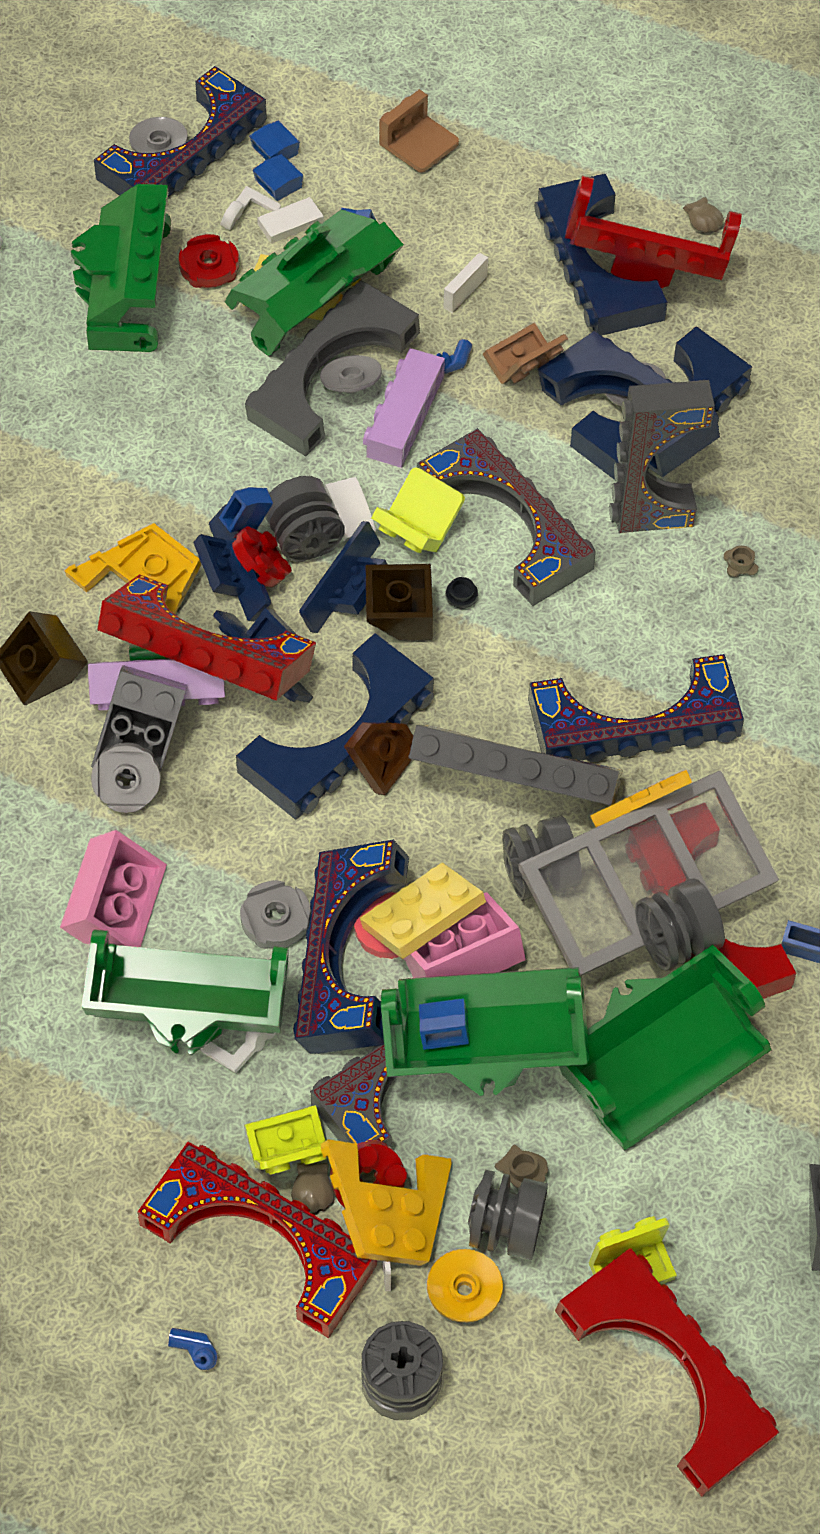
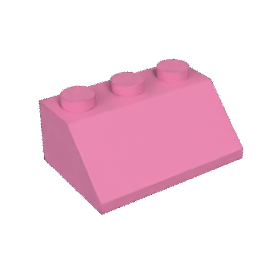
[60,830,167,947]
[404,892,526,978]

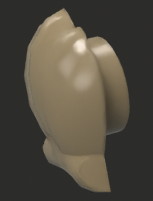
[683,197,724,232]
[494,1144,549,1188]
[291,1163,334,1213]

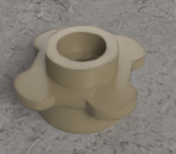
[723,545,759,577]

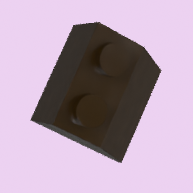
[365,564,433,641]
[0,611,88,705]

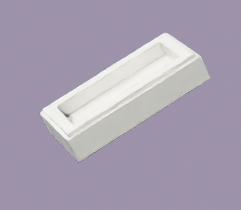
[257,197,324,244]
[443,253,488,313]

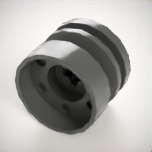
[265,476,345,562]
[502,815,582,900]
[635,878,725,971]
[468,1169,548,1260]
[361,1321,443,1420]

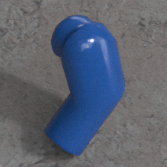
[436,339,472,374]
[168,1328,217,1370]

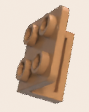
[379,89,459,172]
[483,322,568,384]

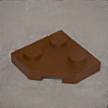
[344,722,414,795]

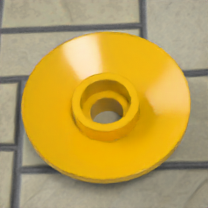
[427,1249,503,1323]

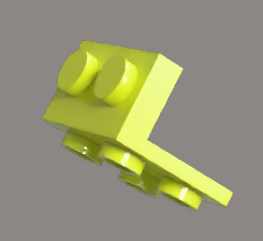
[371,467,465,553]
[244,1105,327,1175]
[588,1216,677,1285]

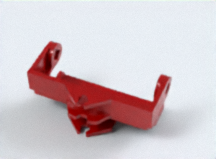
[565,175,742,288]

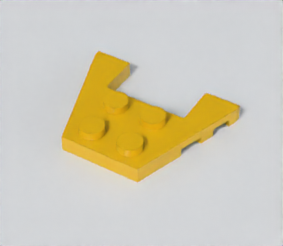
[64,523,201,614]
[590,770,692,827]
[321,1139,452,1266]

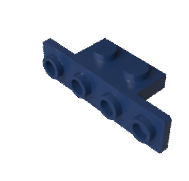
[193,504,271,622]
[299,521,387,633]
[213,608,313,703]

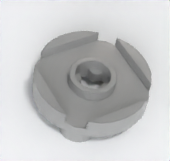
[91,743,161,813]
[240,880,311,949]

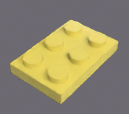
[360,862,486,959]

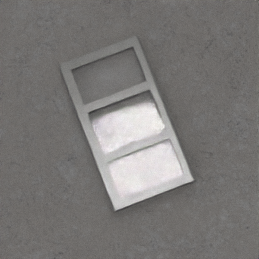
[518,771,779,976]

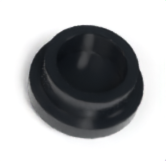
[445,577,478,608]

